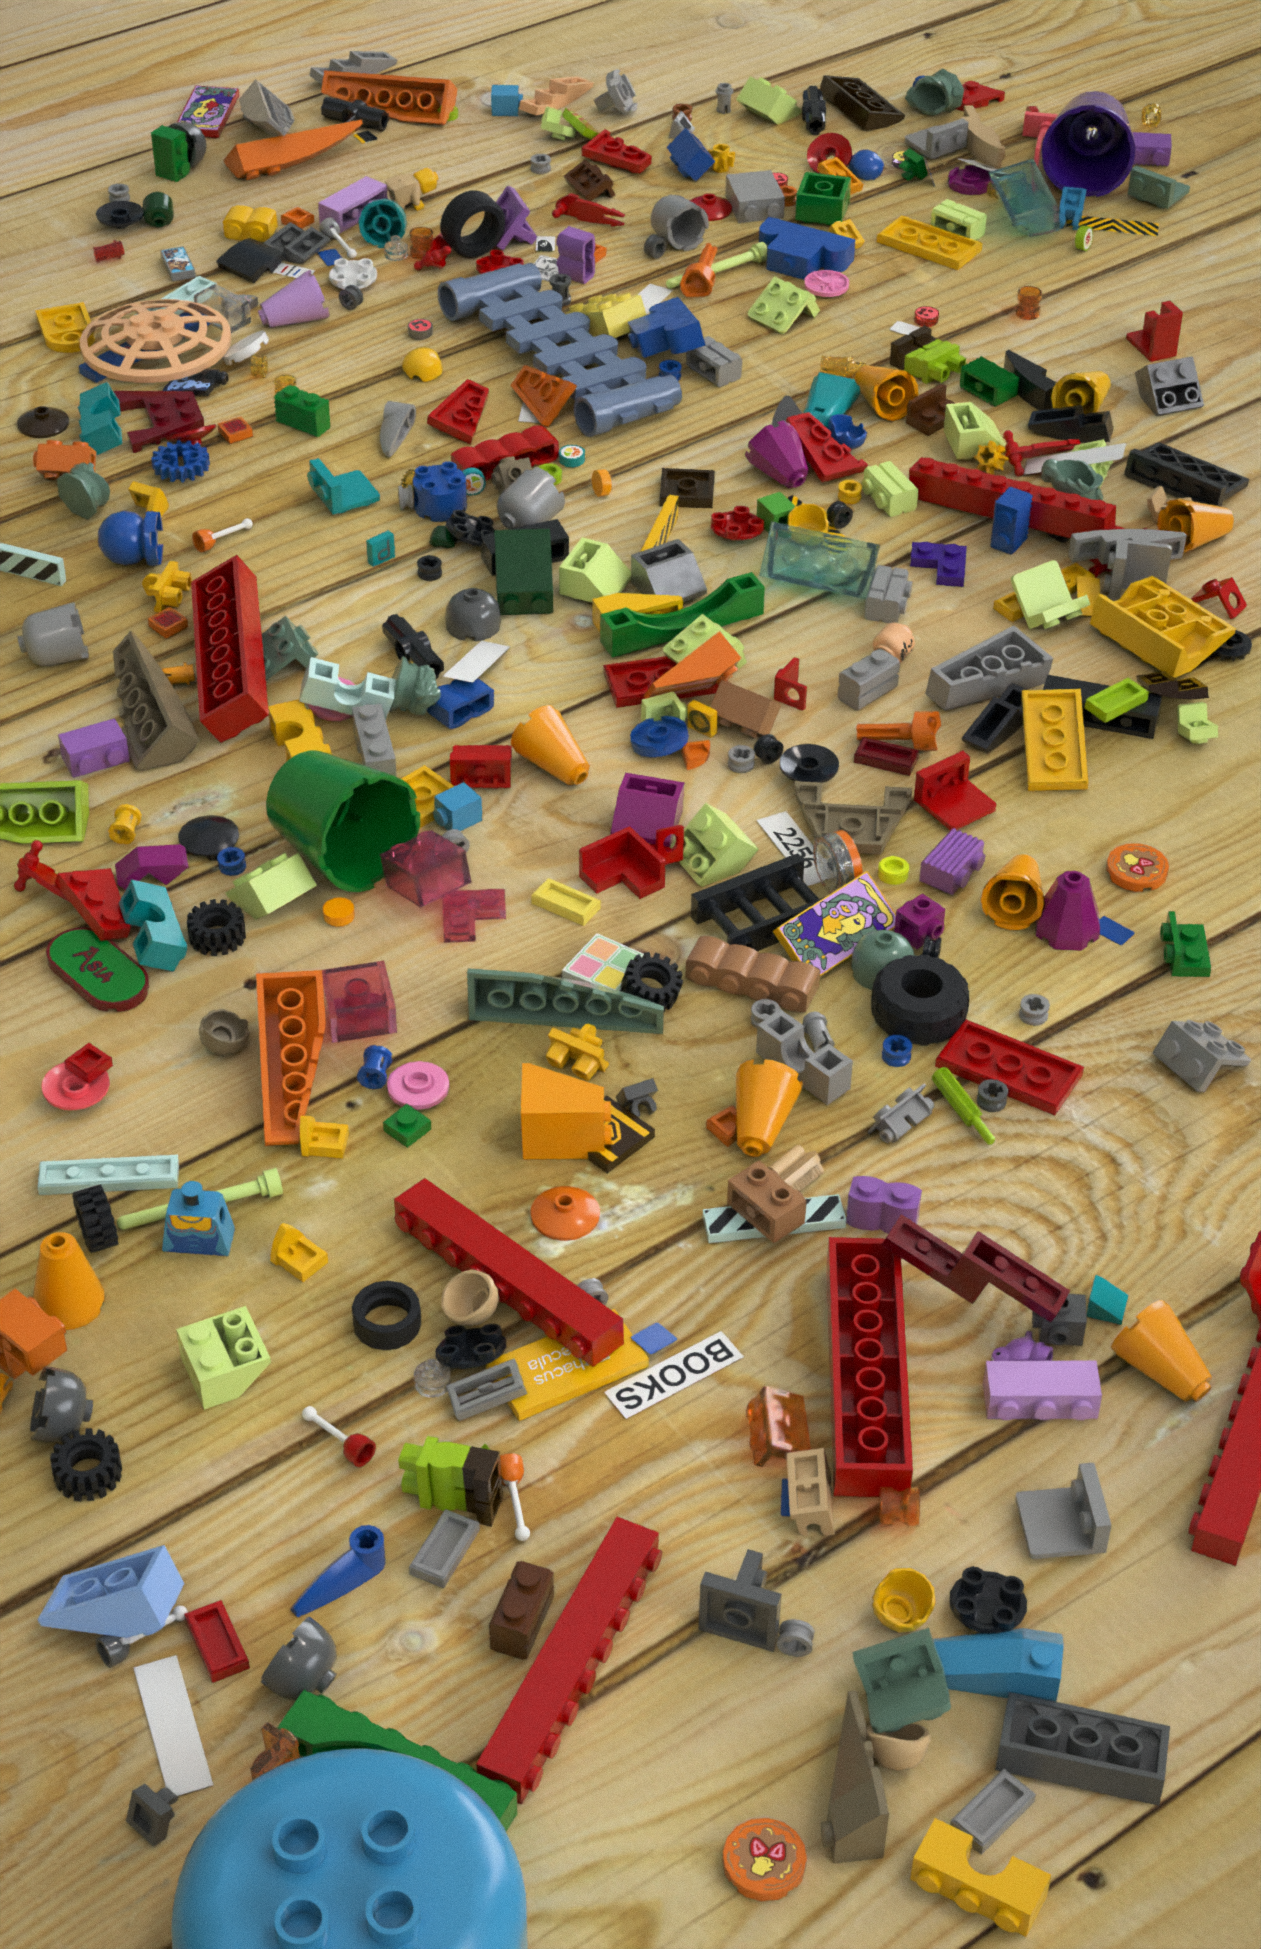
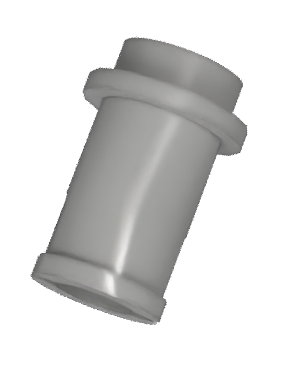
[716,83,733,114]
[802,1011,835,1052]

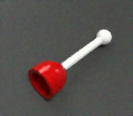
[302,1406,376,1467]

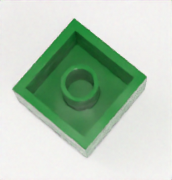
[795,172,851,226]

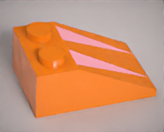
[644,631,741,699]

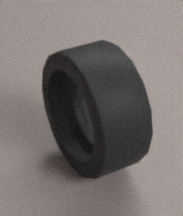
[352,1280,421,1350]

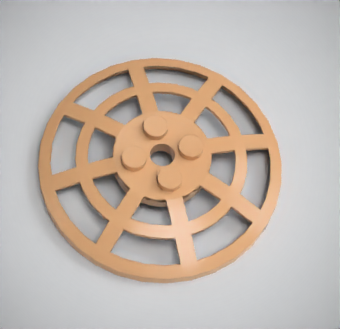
[80,299,231,383]

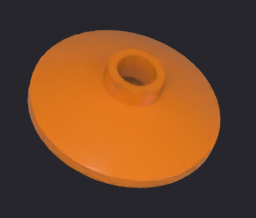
[531,1186,600,1241]

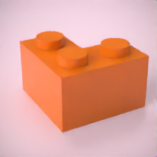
[0,1288,67,1379]

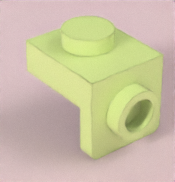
[540,107,576,140]
[641,691,688,722]
[1177,702,1218,744]

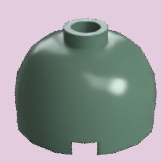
[851,930,915,990]

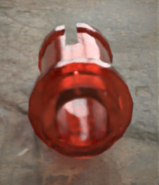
[93,240,125,263]

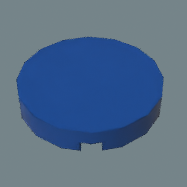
[630,716,689,757]

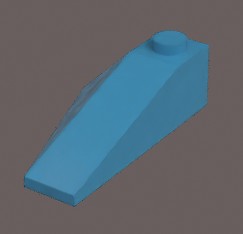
[933,1628,1064,1702]

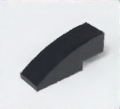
[1004,350,1057,410]
[1028,405,1114,443]
[962,683,1027,753]

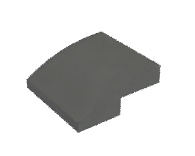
[263,222,331,263]

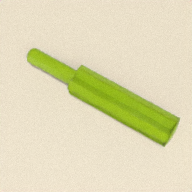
[932,1067,995,1145]

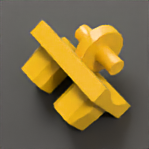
[142,561,192,613]
[545,1023,609,1081]

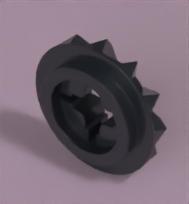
[1211,630,1252,662]

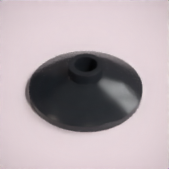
[96,201,143,229]
[779,744,839,783]

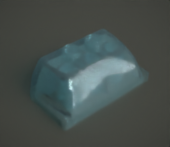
[988,159,1060,237]
[759,521,880,600]

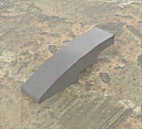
[309,51,397,84]
[1068,529,1186,564]

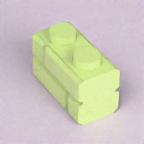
[931,199,987,240]
[861,461,918,517]

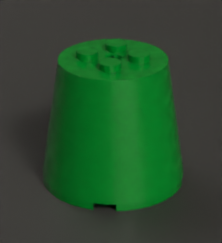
[266,750,420,892]

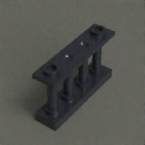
[691,853,825,951]

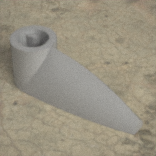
[380,401,416,457]

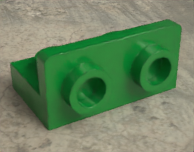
[1160,911,1211,977]

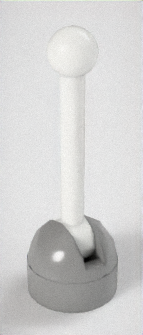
[319,218,357,258]

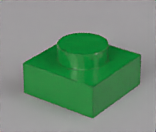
[383,1104,431,1148]

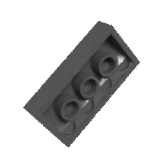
[995,1692,1170,1806]

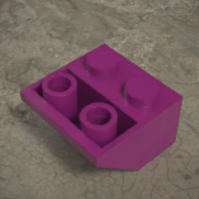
[610,773,685,847]

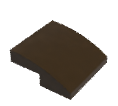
[1137,671,1209,699]

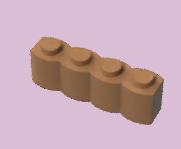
[685,936,820,1012]

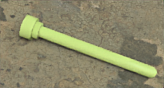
[666,242,767,289]
[116,1168,283,1230]

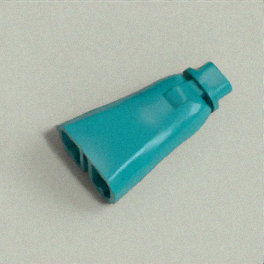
[803,372,860,428]

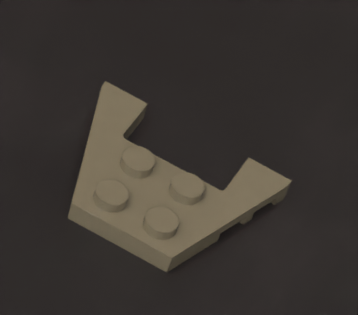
[794,781,912,854]

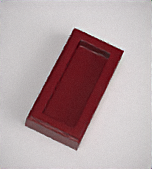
[854,737,919,776]

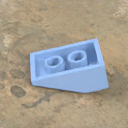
[37,1545,184,1638]

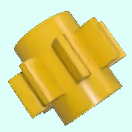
[708,144,735,173]
[974,441,1009,475]

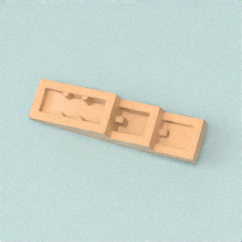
[519,76,594,116]

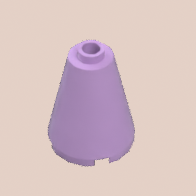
[258,270,330,328]

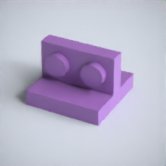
[496,185,537,250]

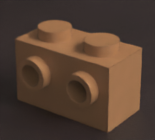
[710,680,782,739]
[727,1160,807,1243]

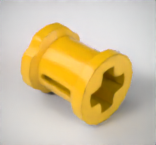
[108,804,142,844]

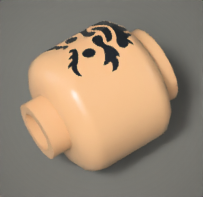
[873,622,915,663]

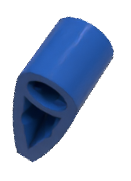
[290,1525,386,1617]

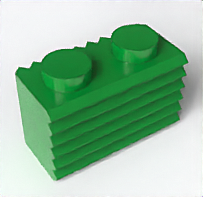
[151,125,190,182]
[960,356,1019,407]
[273,385,331,437]

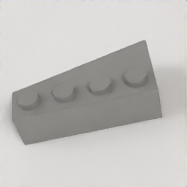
[925,626,1054,711]

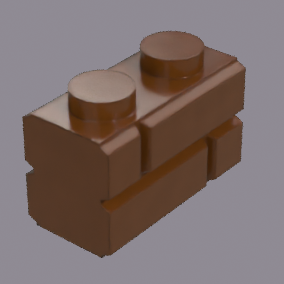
[489,1561,554,1660]

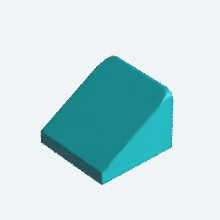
[1086,1275,1129,1325]

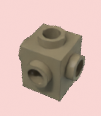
[491,456,532,495]

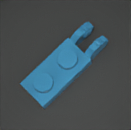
[1058,186,1086,230]

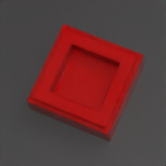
[64,1043,113,1084]

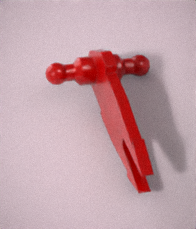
[552,193,625,227]
[414,232,452,271]
[1003,430,1081,477]
[14,840,70,902]

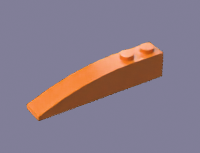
[321,70,458,125]
[224,119,363,180]
[256,970,326,1146]

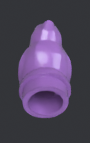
[991,1331,1053,1361]

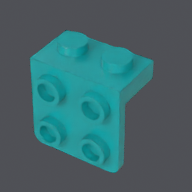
[307,458,380,515]

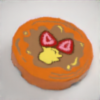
[1106,843,1169,892]
[722,1818,807,1901]

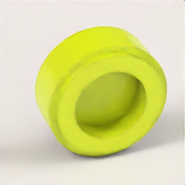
[878,856,909,885]

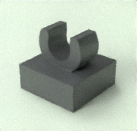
[616,1078,658,1117]
[126,1784,179,1846]

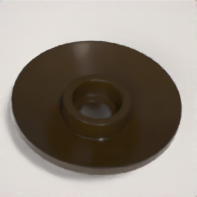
[17,406,69,438]

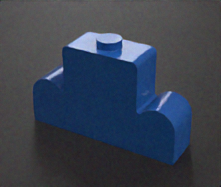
[758,217,855,280]
[628,297,705,358]

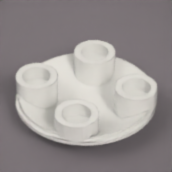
[329,258,377,289]

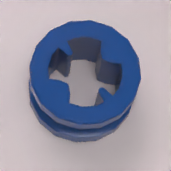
[659,360,682,381]
[217,847,246,876]
[882,1035,912,1067]

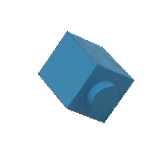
[491,85,523,116]
[433,782,482,831]

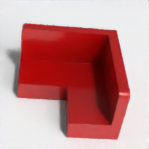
[1126,300,1183,362]
[579,826,666,899]

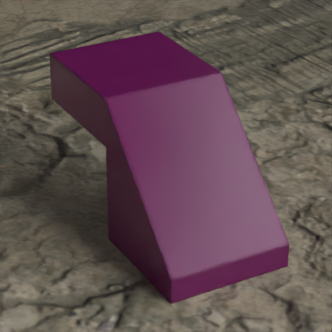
[115,844,189,890]

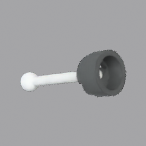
[96,1605,188,1668]

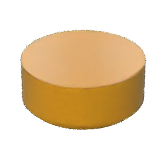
[592,469,612,497]
[323,897,355,927]

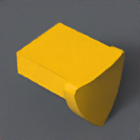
[128,481,169,517]
[300,1116,349,1159]
[270,1223,328,1282]

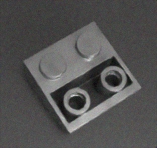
[1135,356,1204,416]
[631,539,707,602]

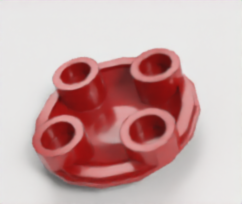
[476,250,524,274]
[711,506,764,540]

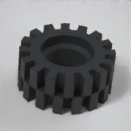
[187,899,246,956]
[621,952,683,1012]
[72,1184,119,1253]
[50,1428,122,1502]

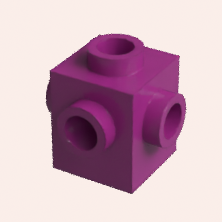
[894,893,946,949]

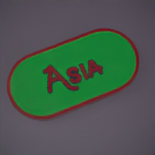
[46,927,149,1012]

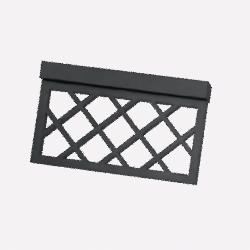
[1124,442,1249,507]

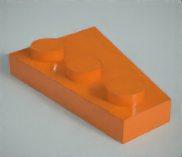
[510,365,577,427]

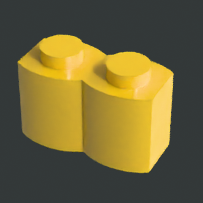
[223,205,278,242]

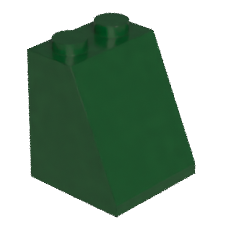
[494,529,553,615]

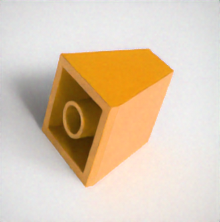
[521,1063,611,1160]

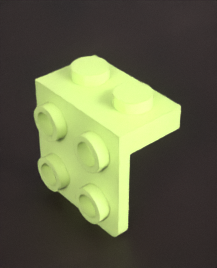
[748,276,820,334]
[1011,560,1091,629]
[663,614,747,670]

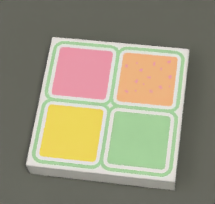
[562,934,644,992]

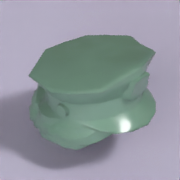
[905,68,964,116]
[1041,459,1103,500]
[57,462,110,520]
[389,656,441,715]

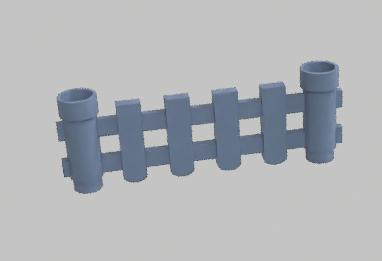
[438,263,682,437]

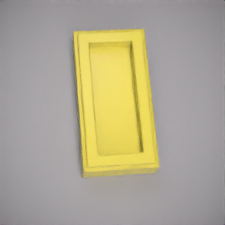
[531,878,601,926]

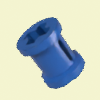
[357,1045,392,1089]

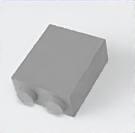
[725,170,785,223]

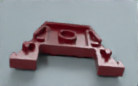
[113,391,204,453]

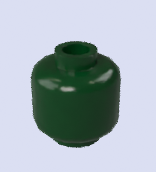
[142,191,174,227]

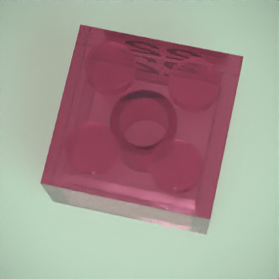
[380,830,472,908]
[322,960,397,1043]

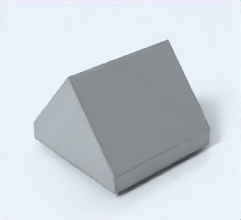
[669,111,694,139]

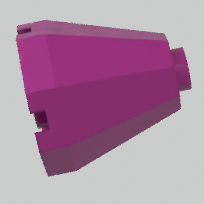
[745,420,808,488]
[1035,871,1100,951]

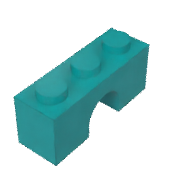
[78,382,122,456]
[119,880,187,971]

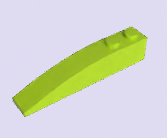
[0,780,89,844]

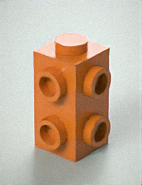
[33,440,96,480]

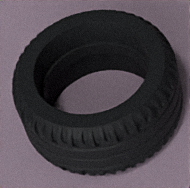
[440,190,505,258]

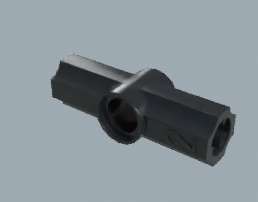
[802,86,826,135]
[321,97,389,131]
[382,614,444,679]

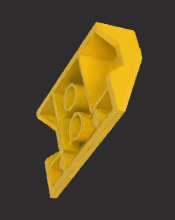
[1090,576,1236,678]

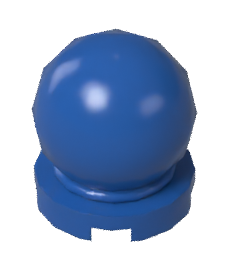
[97,510,163,566]

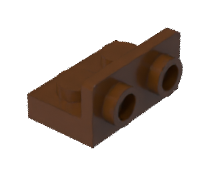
[564,160,615,201]
[906,384,955,436]

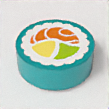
[559,445,585,467]
[462,468,486,496]

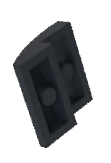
[216,238,287,283]

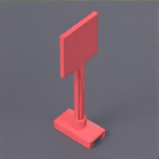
[1022,111,1059,193]

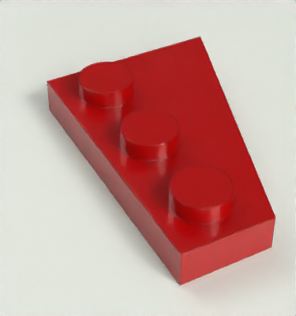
[427,379,489,445]
[786,412,868,483]
[55,868,131,941]

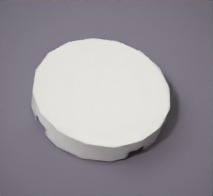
[222,330,269,365]

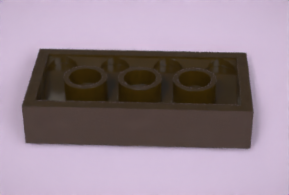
[819,75,905,130]

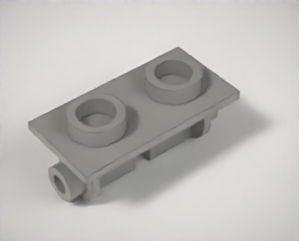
[868,1084,934,1143]

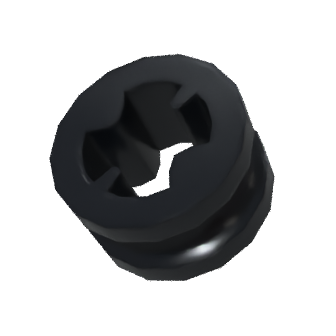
[826,501,853,529]
[417,555,442,581]
[754,734,784,764]
[922,935,942,958]

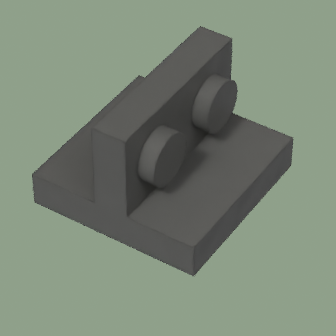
[698,1549,782,1652]

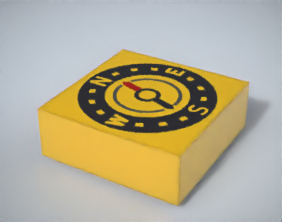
[687,699,717,738]

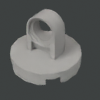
[594,69,637,115]

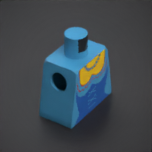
[162,1181,235,1256]

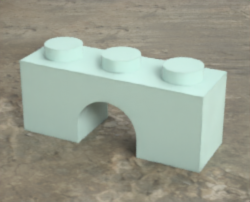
[299,657,396,720]

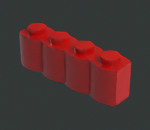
[451,425,559,481]

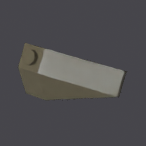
[821,1691,889,1863]

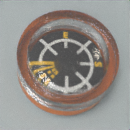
[813,830,863,894]

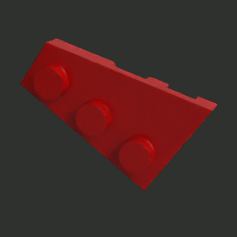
[581,129,652,174]

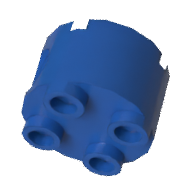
[413,461,467,522]

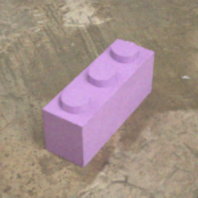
[318,176,388,233]
[983,1360,1102,1420]

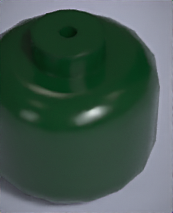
[429,525,458,549]

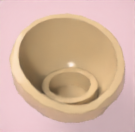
[441,1270,499,1326]
[866,1723,931,1772]

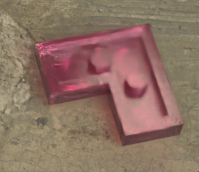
[442,889,506,943]

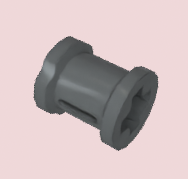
[549,274,571,306]

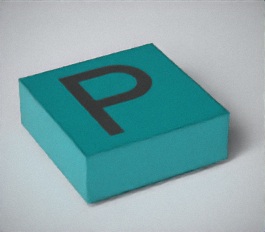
[366,530,395,567]

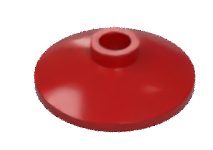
[807,133,852,174]
[689,193,732,221]
[165,424,217,445]

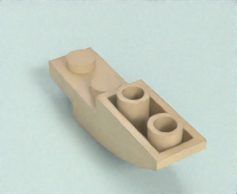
[960,105,1005,169]

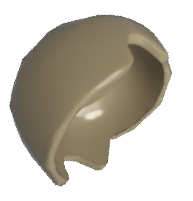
[199,1009,250,1056]

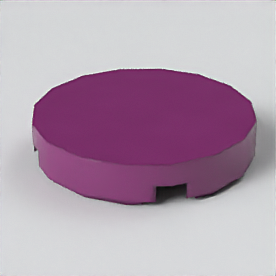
[947,165,994,195]

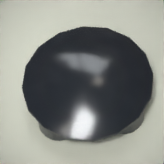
[446,510,495,546]
[178,815,239,861]
[435,1323,507,1369]
[949,1566,1027,1634]

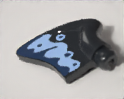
[162,368,229,396]

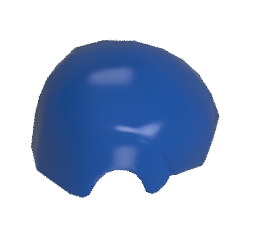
[848,149,884,180]
[828,414,867,450]

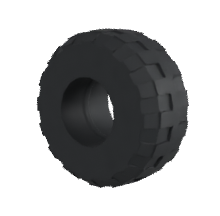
[871,954,969,1046]

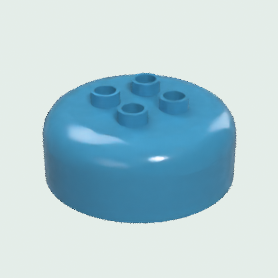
[171,1748,528,1949]

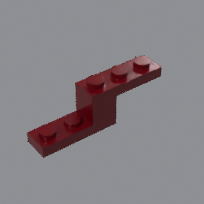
[882,1214,1070,1322]

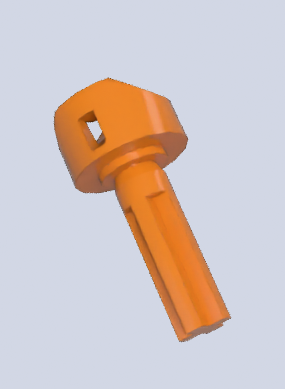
[680,243,717,297]
[856,711,941,751]

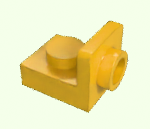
[828,219,865,249]

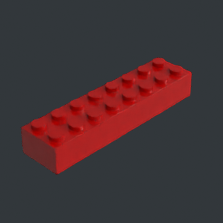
[191,555,269,743]
[826,1237,913,1498]

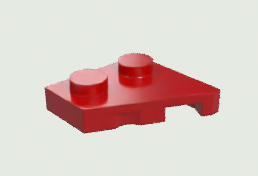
[956,81,1005,112]

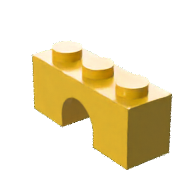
[268,699,332,762]
[910,1818,1051,1937]

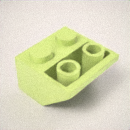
[736,76,802,125]
[944,402,1006,460]
[559,537,631,603]
[670,803,759,887]
[225,853,317,920]
[176,1306,271,1410]

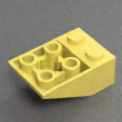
[565,292,647,338]

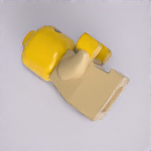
[385,167,439,211]

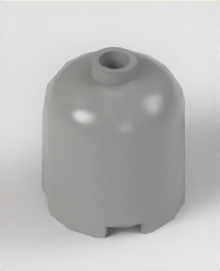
[650,194,709,251]
[497,467,565,529]
[17,602,89,667]

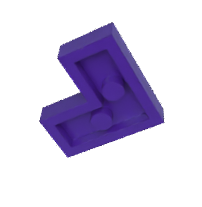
[910,542,967,587]

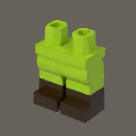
[890,326,966,384]
[398,1436,503,1527]

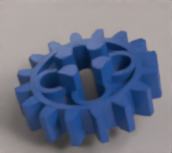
[151,440,210,483]

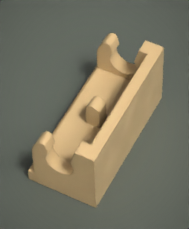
[786,1448,835,1536]

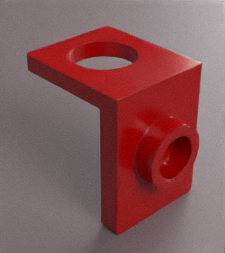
[1191,577,1247,619]
[774,657,807,711]
[650,825,684,865]

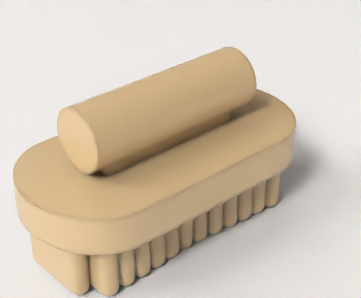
[768,1145,824,1192]

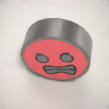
[408,319,433,340]

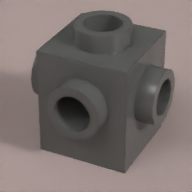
[1032,1294,1087,1346]

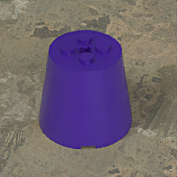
[1042,91,1135,197]

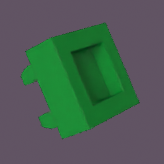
[899,148,928,181]

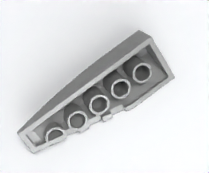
[239,79,295,136]

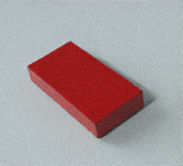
[184,1600,250,1683]

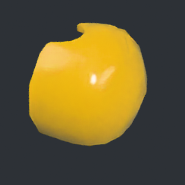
[402,347,443,382]
[788,504,829,545]
[872,1568,936,1633]

